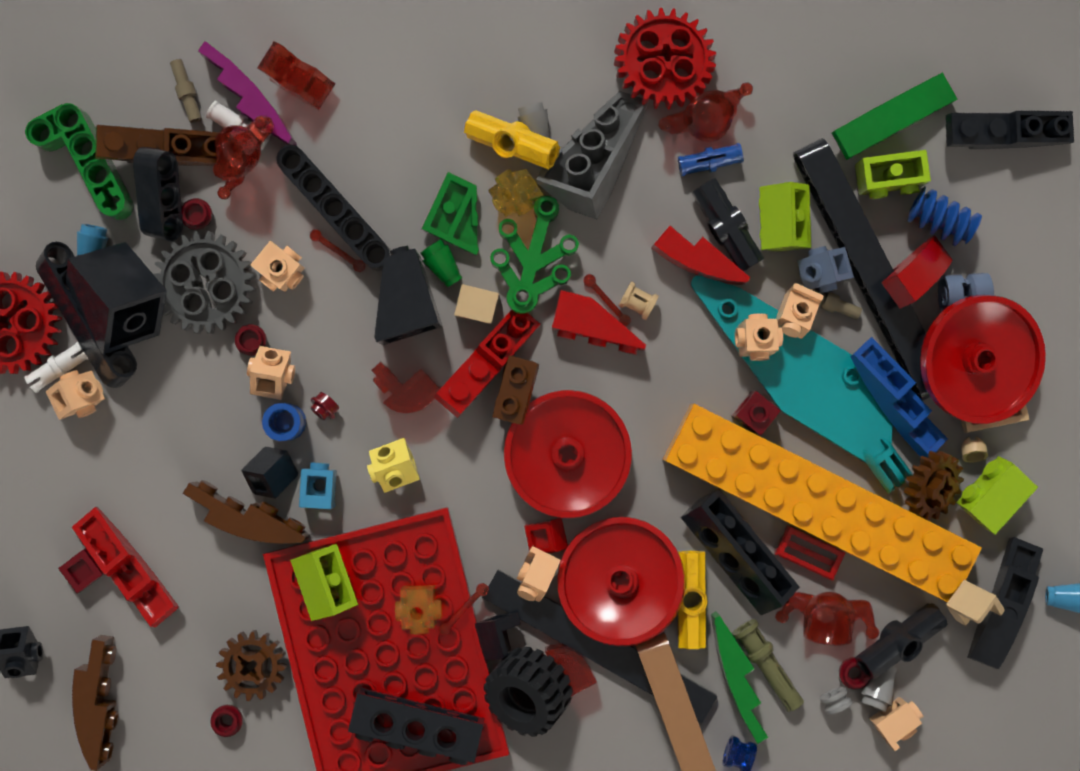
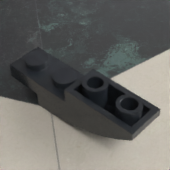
[945,111,1074,149]
[967,537,1043,669]

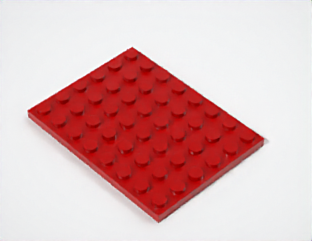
[263,507,510,771]

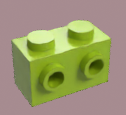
[855,150,931,199]
[759,182,811,252]
[956,456,1038,535]
[290,544,358,621]

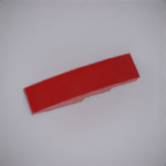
[72,507,179,628]

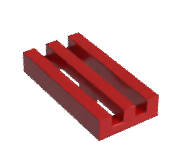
[774,525,846,581]

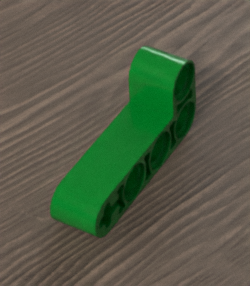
[25,103,134,220]

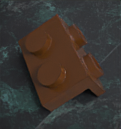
[492,355,539,425]

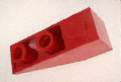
[552,290,646,355]

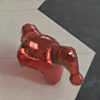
[658,82,753,143]
[213,115,275,200]
[775,592,879,646]

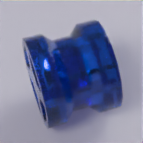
[722,735,757,771]

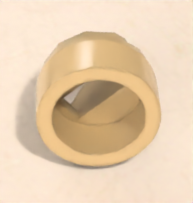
[961,436,988,463]

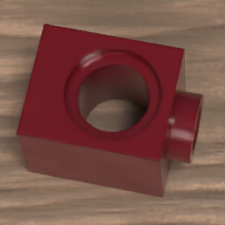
[731,391,781,436]

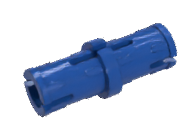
[677,143,744,176]

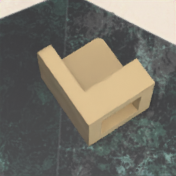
[454,284,500,324]
[946,580,1005,626]

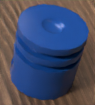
[262,403,307,441]

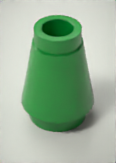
[420,239,463,288]

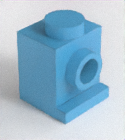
[299,462,337,509]

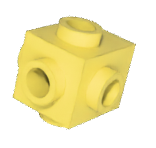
[367,438,420,493]

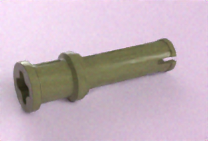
[732,619,804,712]

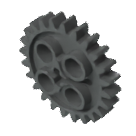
[153,231,256,334]

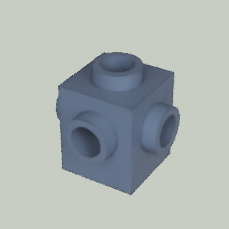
[797,246,854,294]

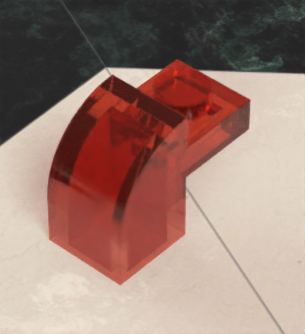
[257,41,335,110]
[371,362,440,413]
[545,643,597,696]

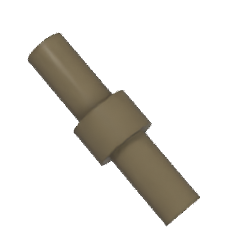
[170,59,202,123]
[803,284,862,320]

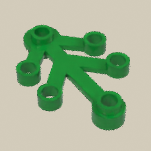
[490,195,579,314]

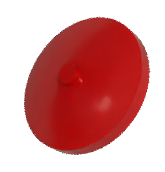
[920,295,1046,424]
[504,390,632,518]
[557,517,686,646]

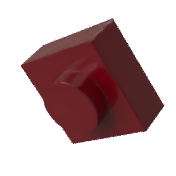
[58,549,104,594]

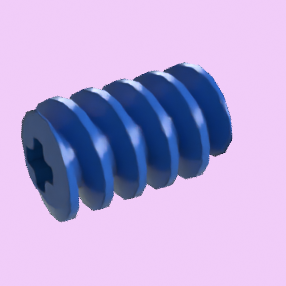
[907,186,982,246]

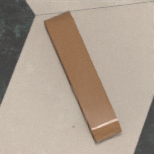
[635,632,716,771]

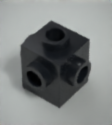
[0,626,43,678]

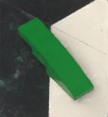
[832,72,958,160]
[711,611,768,744]

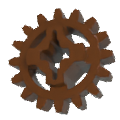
[904,450,964,520]
[216,630,287,701]

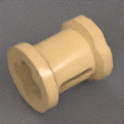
[618,281,659,321]

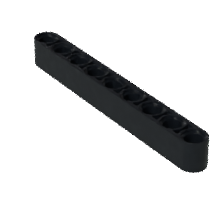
[793,138,930,401]

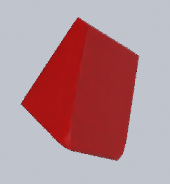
[524,518,568,554]

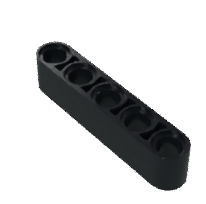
[276,145,391,271]
[36,241,137,388]

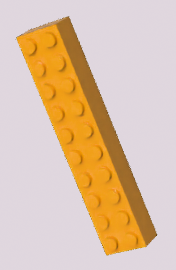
[662,404,982,602]

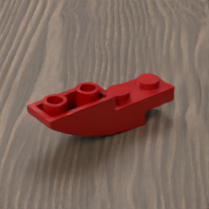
[433,309,540,418]

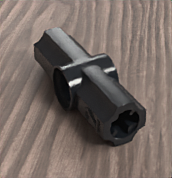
[692,178,765,271]
[855,603,948,680]

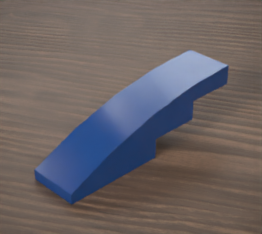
[850,337,948,458]

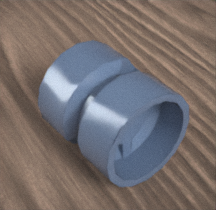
[938,273,994,312]

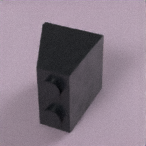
[66,242,167,355]
[374,246,443,345]

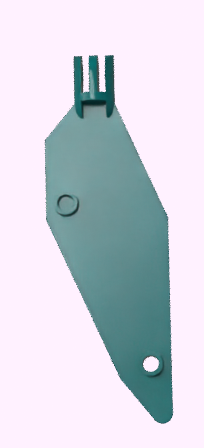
[691,275,913,494]

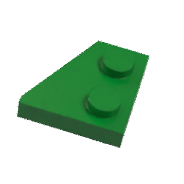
[421,172,479,256]

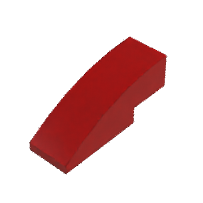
[651,226,751,285]
[881,235,953,308]

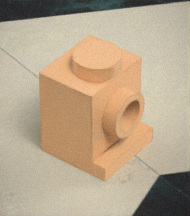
[776,283,824,339]
[516,546,561,602]
[869,697,924,751]

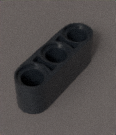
[133,147,183,242]

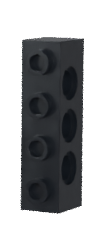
[680,488,800,615]
[348,688,485,765]

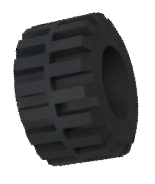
[483,646,573,737]

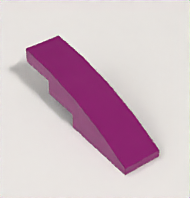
[198,41,297,146]

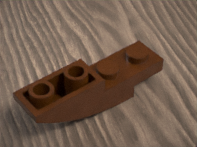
[95,125,229,166]
[183,480,310,544]
[72,635,119,771]

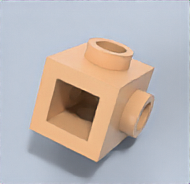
[250,240,305,292]
[735,314,783,361]
[247,346,295,400]
[45,370,105,420]

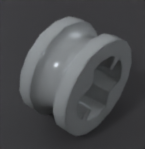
[820,687,853,714]

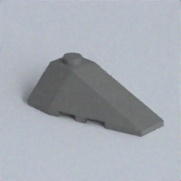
[536,91,648,220]

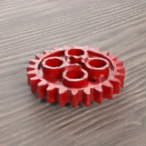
[613,8,716,110]
[0,272,62,374]

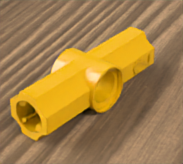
[464,110,560,170]
[678,550,708,649]

